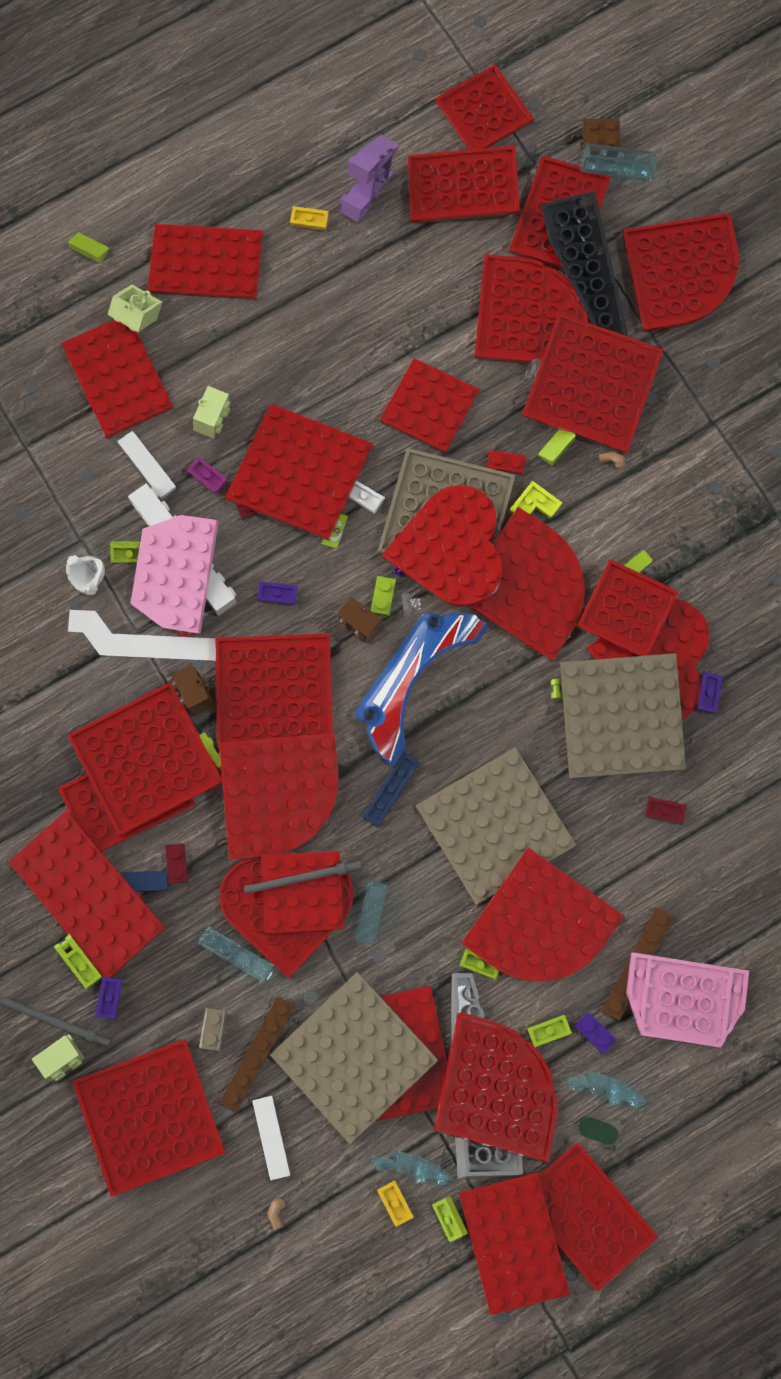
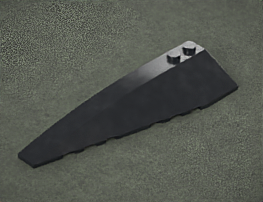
[541,191,628,336]

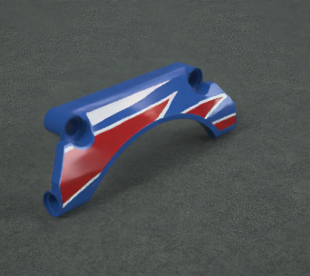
[355,613,489,767]

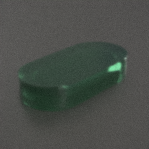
[579,1117,618,1145]

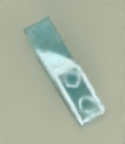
[197,926,275,984]
[566,1072,647,1108]
[372,1151,453,1185]

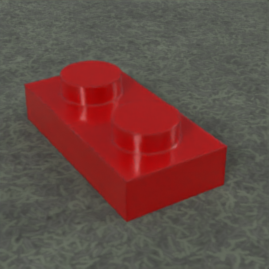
[486,450,526,476]

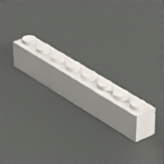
[128,483,237,616]

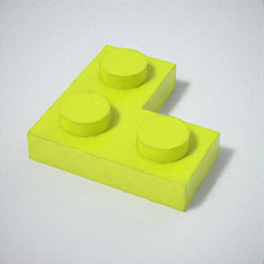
[510,481,562,519]

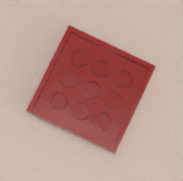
[435,64,534,150]
[380,358,480,454]
[577,559,679,656]
[261,851,344,934]

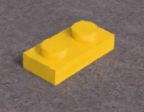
[290,206,329,231]
[377,1180,413,1227]

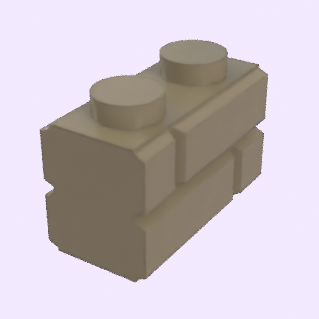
[199,1008,227,1053]

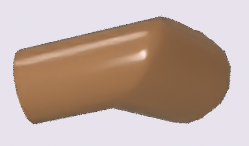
[598,452,626,468]
[267,1199,285,1231]

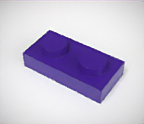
[257,581,298,606]
[696,672,723,714]
[95,977,123,1020]
[574,1012,617,1055]

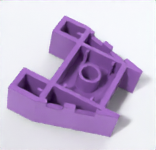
[340,135,400,223]

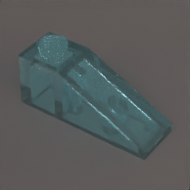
[355,880,389,945]

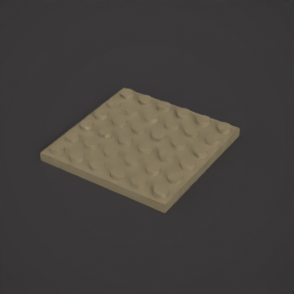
[378,448,515,554]
[560,654,686,778]
[416,748,576,906]
[270,972,439,1144]

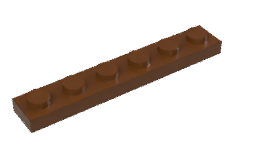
[602,907,674,1021]
[219,996,295,1112]

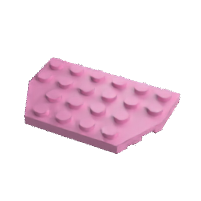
[131,515,219,634]
[626,953,749,1048]

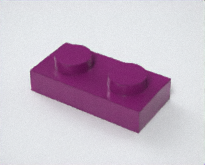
[187,456,228,495]

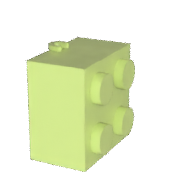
[108,285,162,332]
[193,386,231,439]
[32,1034,84,1082]

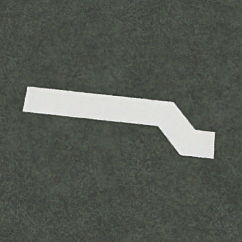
[68,610,216,661]

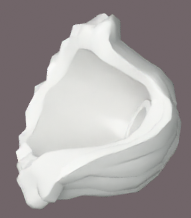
[66,555,105,595]

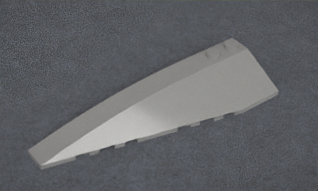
[451,973,523,1179]

